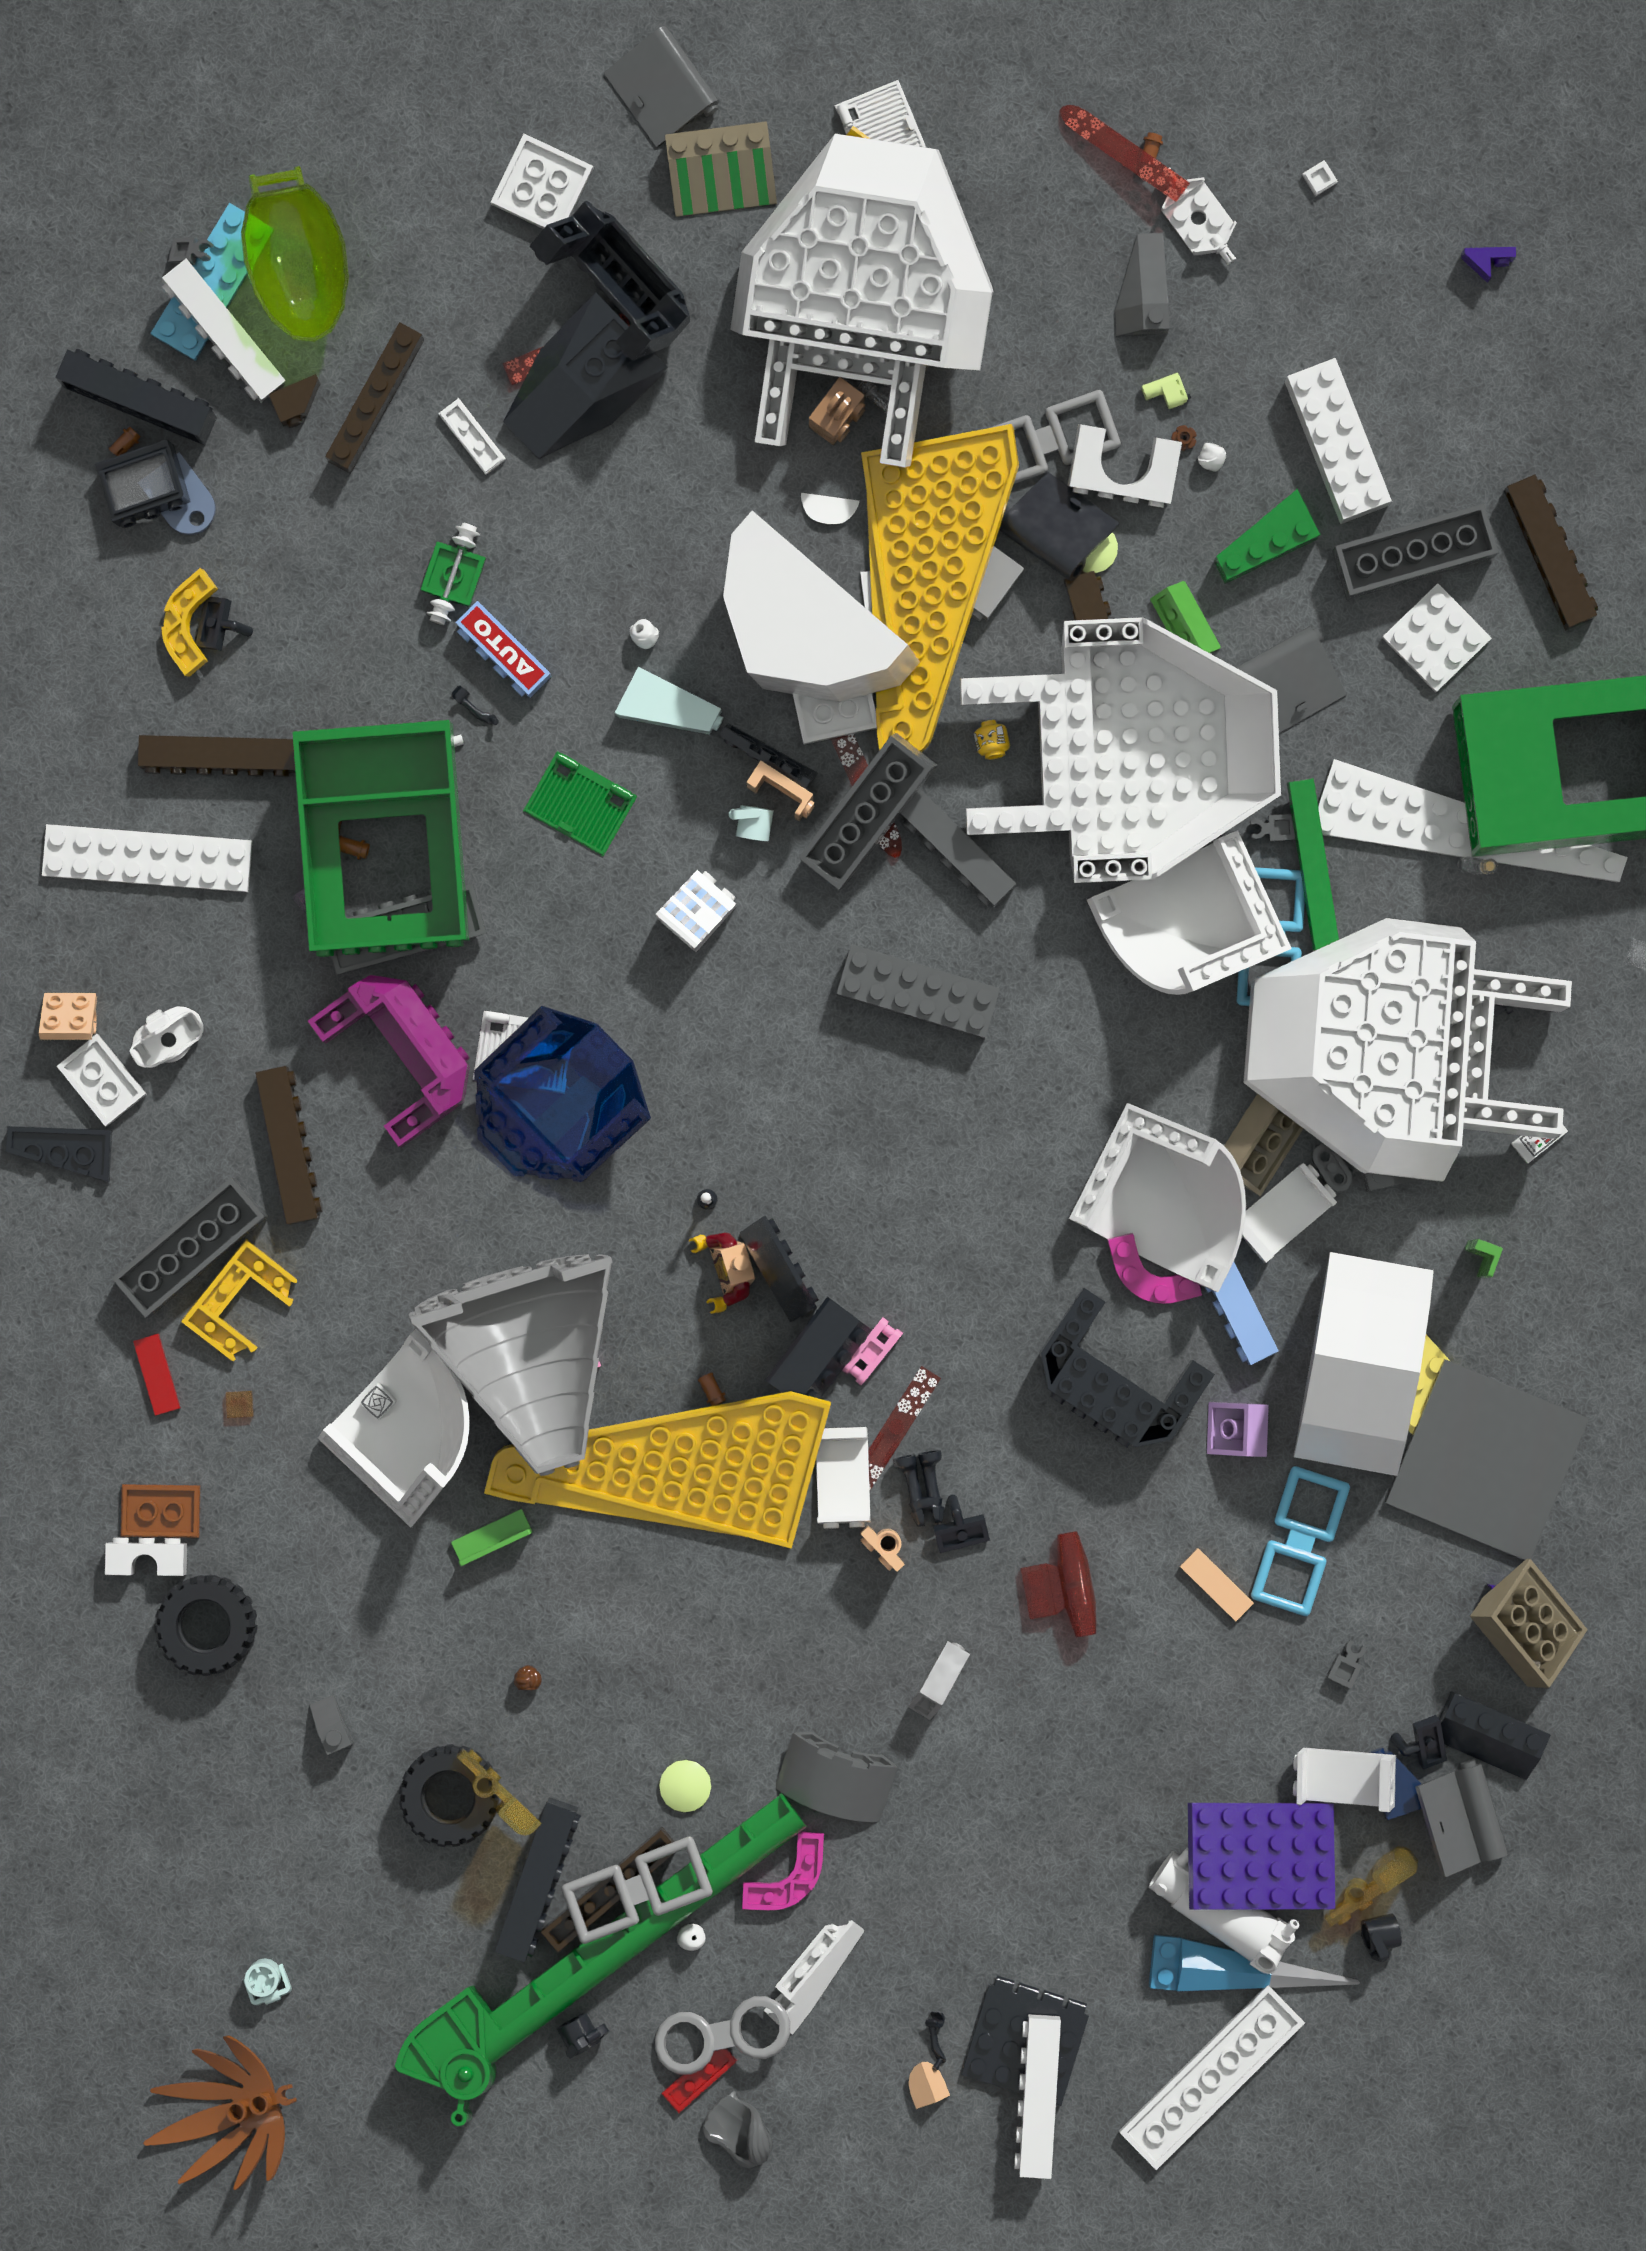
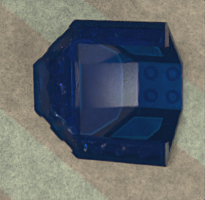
[474,1006,651,1182]

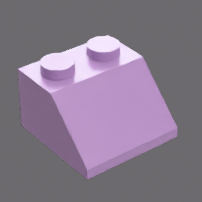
[1207,1402,1269,1457]

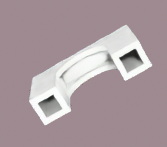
[1067,424,1182,508]

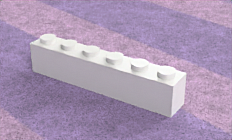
[162,259,285,403]
[1014,2014,1061,2179]

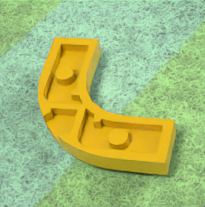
[162,568,218,677]

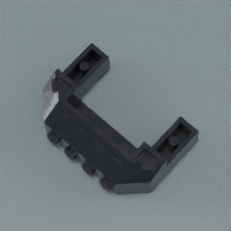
[530,201,690,361]
[1039,1288,1215,1448]

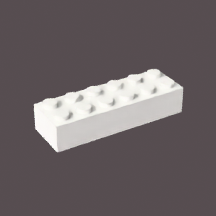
[1285,358,1392,524]

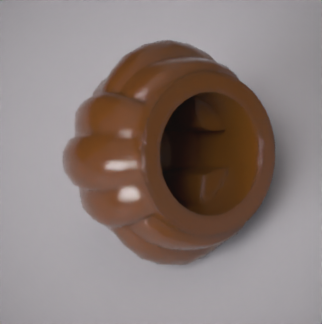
[514,1665,542,1690]

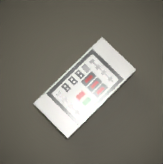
[1511,1124,1568,1164]

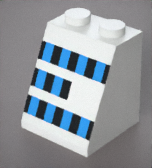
[655,870,737,952]

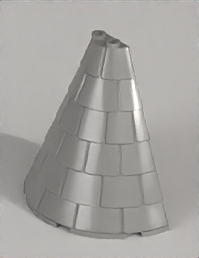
[409,1254,612,1476]

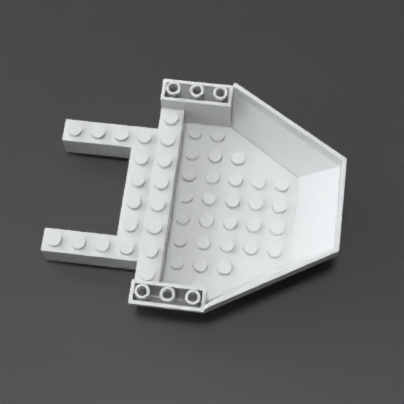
[730,134,993,467]
[960,617,1281,883]
[1244,918,1572,1181]

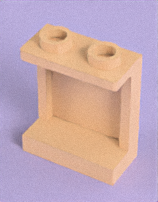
[747,761,814,821]

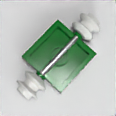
[421,523,486,625]

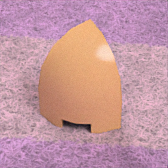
[909,2062,950,2109]

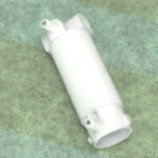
[1149,1847,1299,1974]

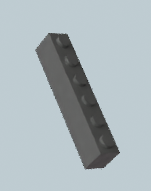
[900,789,1016,908]

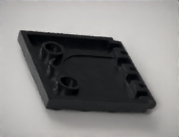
[962,1976,1089,2106]

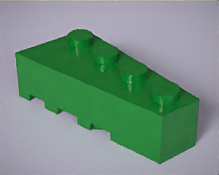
[1214,489,1320,584]

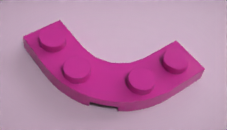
[1107,1233,1202,1304]
[742,1832,824,1910]

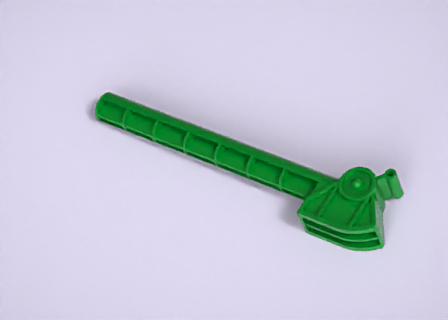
[394,1793,807,2126]

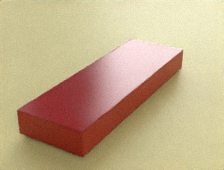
[133,1334,181,1416]
[662,2049,737,2113]

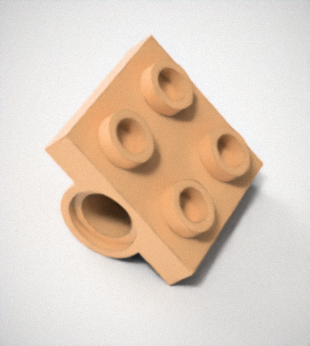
[39,993,97,1040]
[860,1525,905,1571]

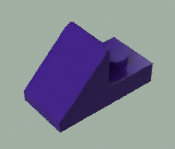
[1461,247,1516,283]

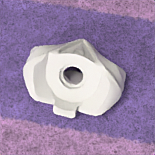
[130,1006,203,1068]

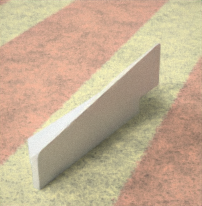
[764,1920,864,2035]

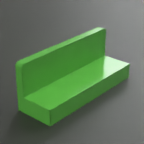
[1150,581,1221,653]
[1464,1239,1503,1278]
[451,1509,533,1566]

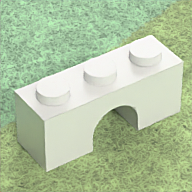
[105,1537,187,1576]

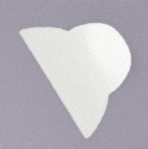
[801,493,859,524]

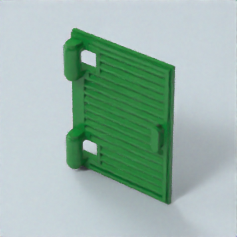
[523,751,637,856]

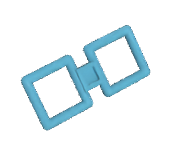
[1237,867,1305,1006]
[1251,1466,1350,1616]

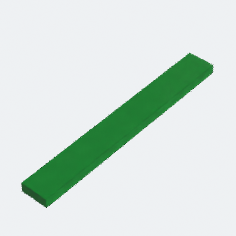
[1287,778,1339,952]

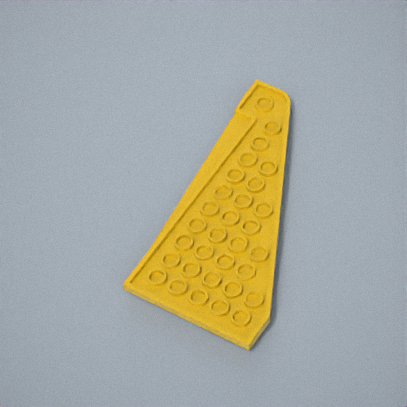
[484,1391,831,1549]

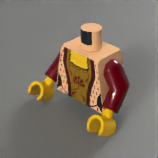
[688,1233,755,1314]

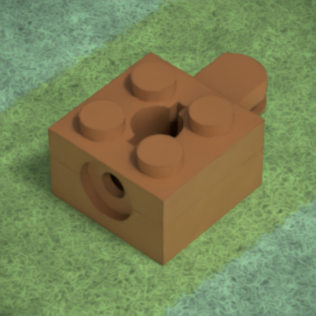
[809,377,866,446]

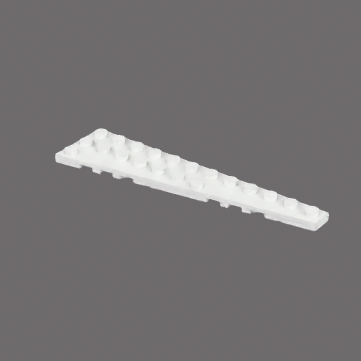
[1318,759,1628,882]

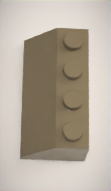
[1224,1093,1304,1196]

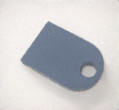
[138,452,216,535]

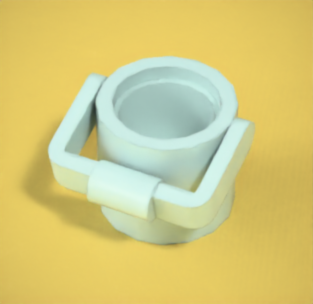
[729,805,774,841]
[243,1958,292,2005]

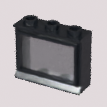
[95,439,191,528]

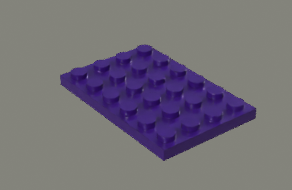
[1188,1803,1336,1910]

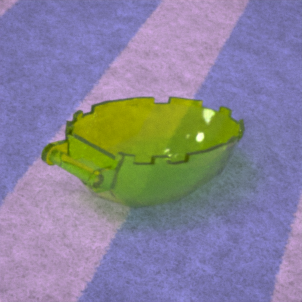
[241,166,349,342]

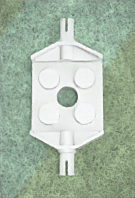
[1161,168,1237,265]

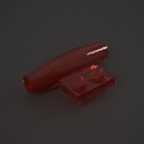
[1021,1531,1097,1638]

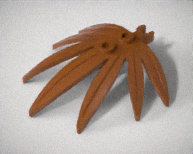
[143,2035,297,2190]

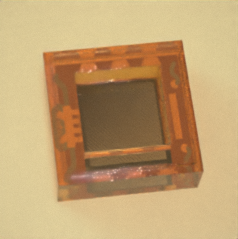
[226,1391,254,1418]

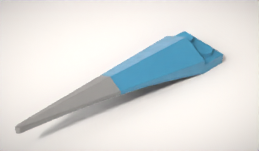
[1149,1935,1360,1991]

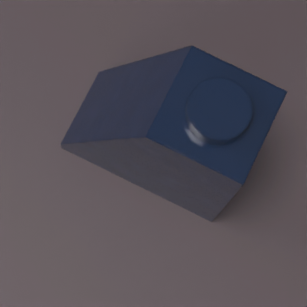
[1369,1748,1422,1820]

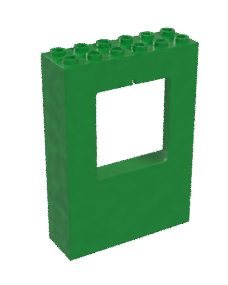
[1452,676,1646,857]
[292,720,469,957]

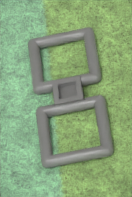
[990,390,1121,484]
[562,1837,713,1944]

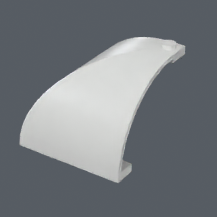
[1087,831,1292,995]
[1069,1103,1246,1292]
[318,1329,469,1527]

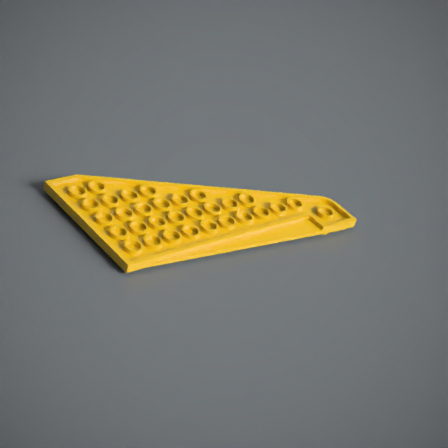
[861,424,1019,752]

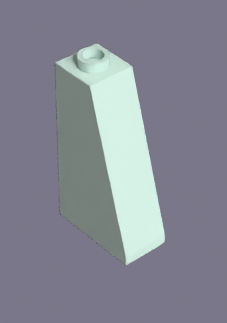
[615,667,724,734]

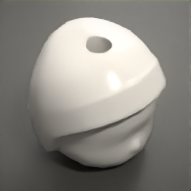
[1198,443,1226,472]
[630,619,659,649]
[677,1924,706,1951]

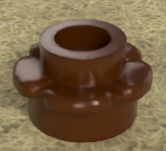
[1171,425,1197,451]

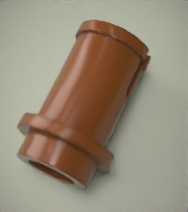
[1139,132,1163,167]
[108,426,141,456]
[339,835,370,860]
[698,1372,726,1406]

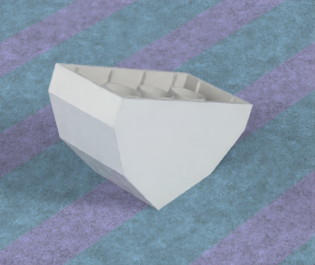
[723,511,920,702]
[1293,1252,1433,1476]

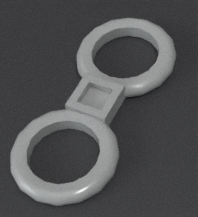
[655,1996,790,2075]

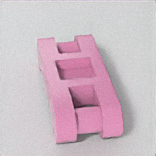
[842,1317,903,1385]

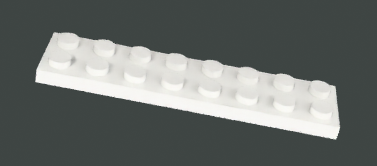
[42,824,253,892]
[1119,1985,1305,2170]

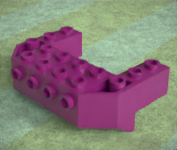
[308,975,470,1148]

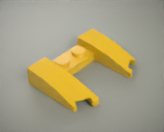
[181,1239,297,1361]

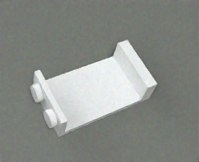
[1242,1163,1337,1263]
[816,1427,871,1529]
[1293,1748,1396,1812]

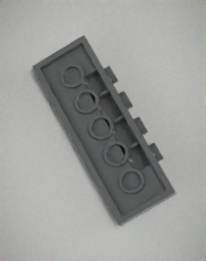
[332,884,487,975]

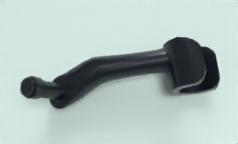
[452,685,499,725]
[925,2012,946,2071]

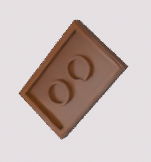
[121,1484,201,1538]

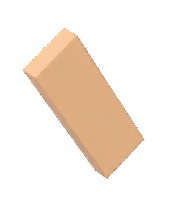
[1180,1548,1254,1621]

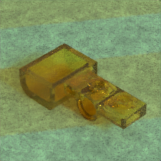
[456,1748,542,1835]
[1325,1846,1418,1926]

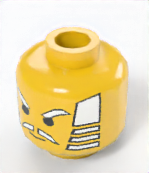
[974,720,1010,760]

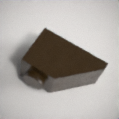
[269,374,321,428]

